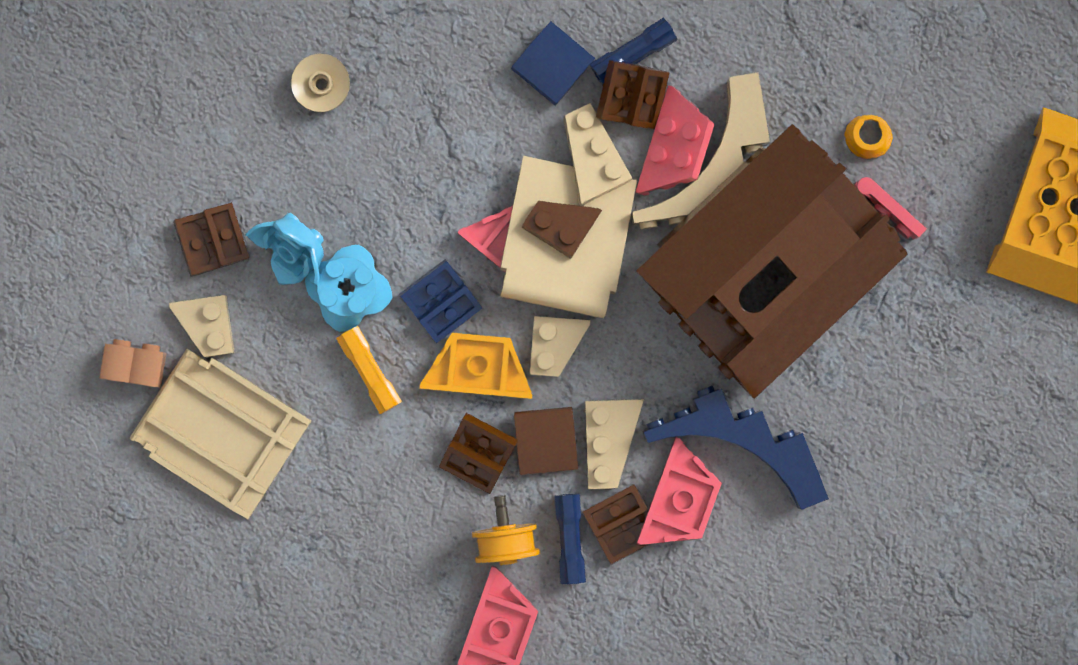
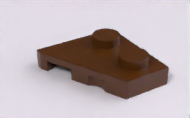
[522,201,602,259]

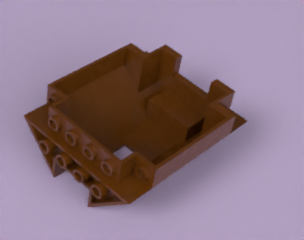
[636,124,908,399]

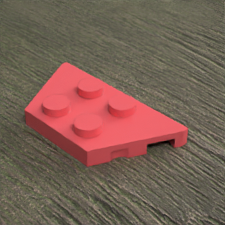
[636,85,714,196]
[457,206,513,272]
[636,437,722,545]
[457,566,538,665]

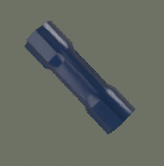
[590,17,677,86]
[554,494,586,584]

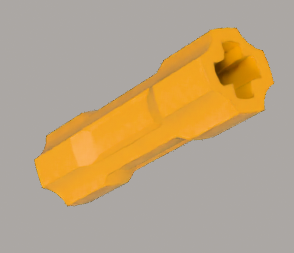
[336,326,402,414]

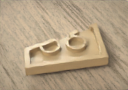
[564,103,632,206]
[585,399,644,489]

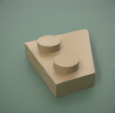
[530,316,590,377]

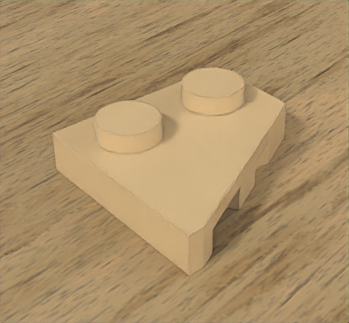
[169,295,235,357]

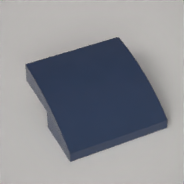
[511,21,595,106]
[399,259,483,344]

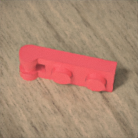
[854,177,927,240]

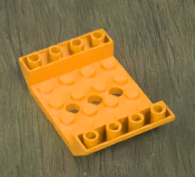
[986,107,1078,304]

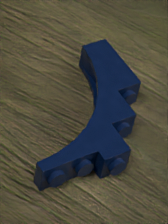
[642,385,829,510]

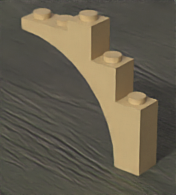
[631,72,770,230]

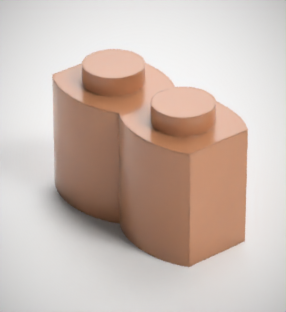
[99,339,167,388]

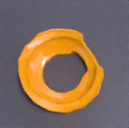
[844,115,893,159]

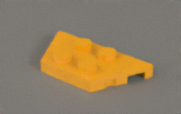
[419,333,532,399]

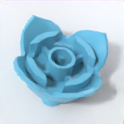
[246,213,324,285]
[305,245,393,332]

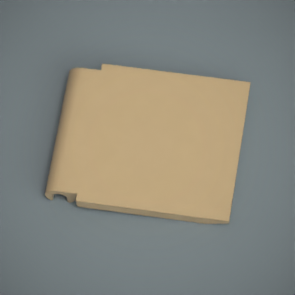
[500,156,637,318]
[129,349,311,519]

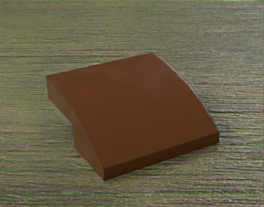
[596,60,670,129]
[173,202,249,277]
[514,407,578,475]
[439,413,518,494]
[583,484,650,565]

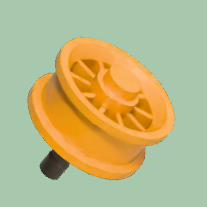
[472,495,540,565]

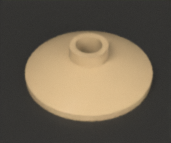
[291,54,350,112]

